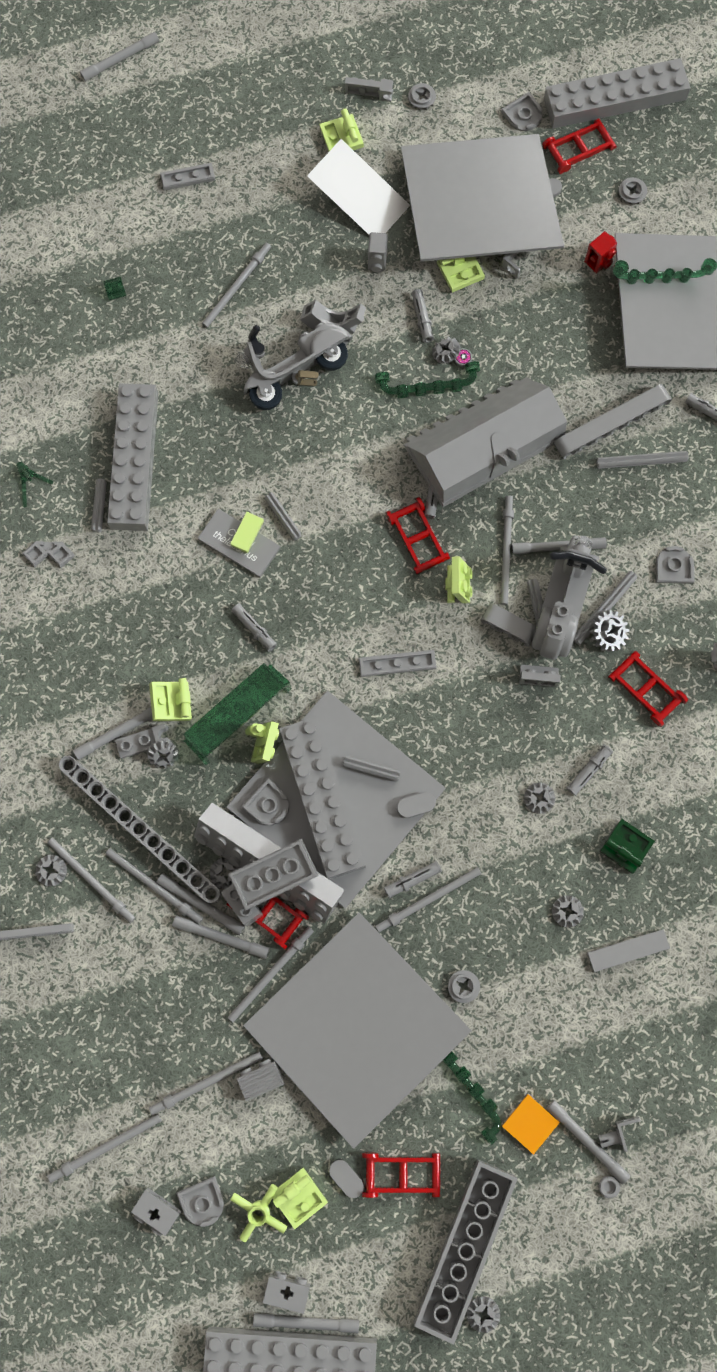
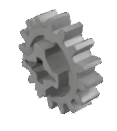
[589,610,629,652]

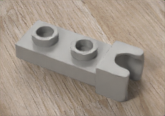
[345,77,394,102]
[115,724,172,759]

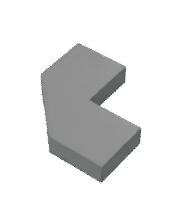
[22,541,75,568]

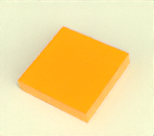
[502,1094,560,1155]

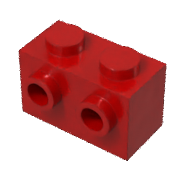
[584,231,617,274]

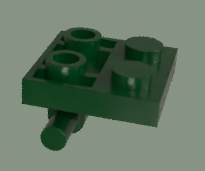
[599,819,655,874]

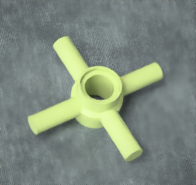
[230,1184,287,1242]

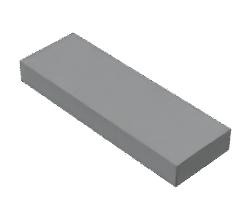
[160,163,215,191]

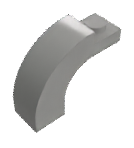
[300,300,366,334]

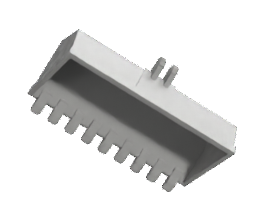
[404,377,567,507]

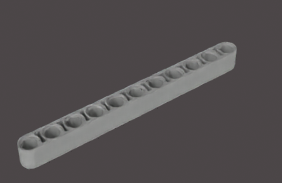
[59,756,221,904]

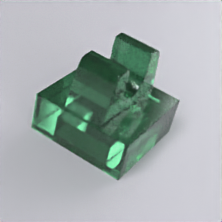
[103,277,126,300]

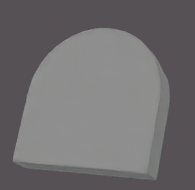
[501,92,542,131]
[655,546,695,584]
[242,778,289,825]
[176,1176,224,1227]

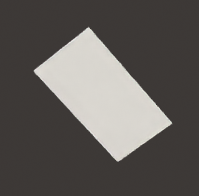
[307,139,410,235]

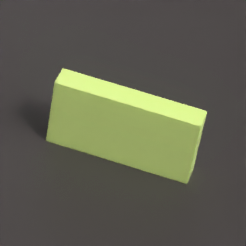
[230,512,264,553]

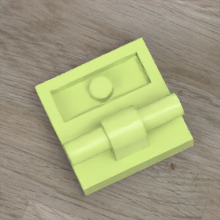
[320,109,364,152]
[437,257,485,293]
[445,556,473,603]
[149,678,192,721]
[245,721,279,764]
[273,1167,328,1229]

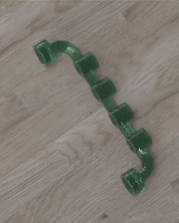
[612,258,717,284]
[375,361,480,398]
[443,1051,501,1145]

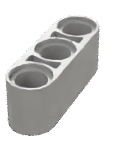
[481,604,536,647]

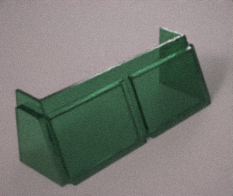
[183,663,292,766]

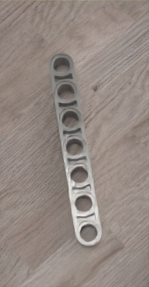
[554,384,672,459]

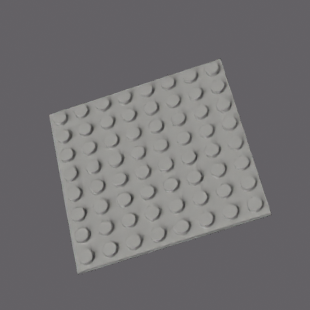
[401,134,564,262]
[614,233,717,370]
[227,690,446,909]
[243,912,472,1149]

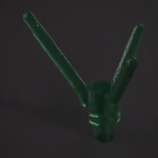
[16,462,53,507]

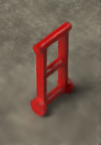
[542,118,617,174]
[385,497,450,575]
[608,651,688,727]
[226,897,309,950]
[362,1152,440,1198]

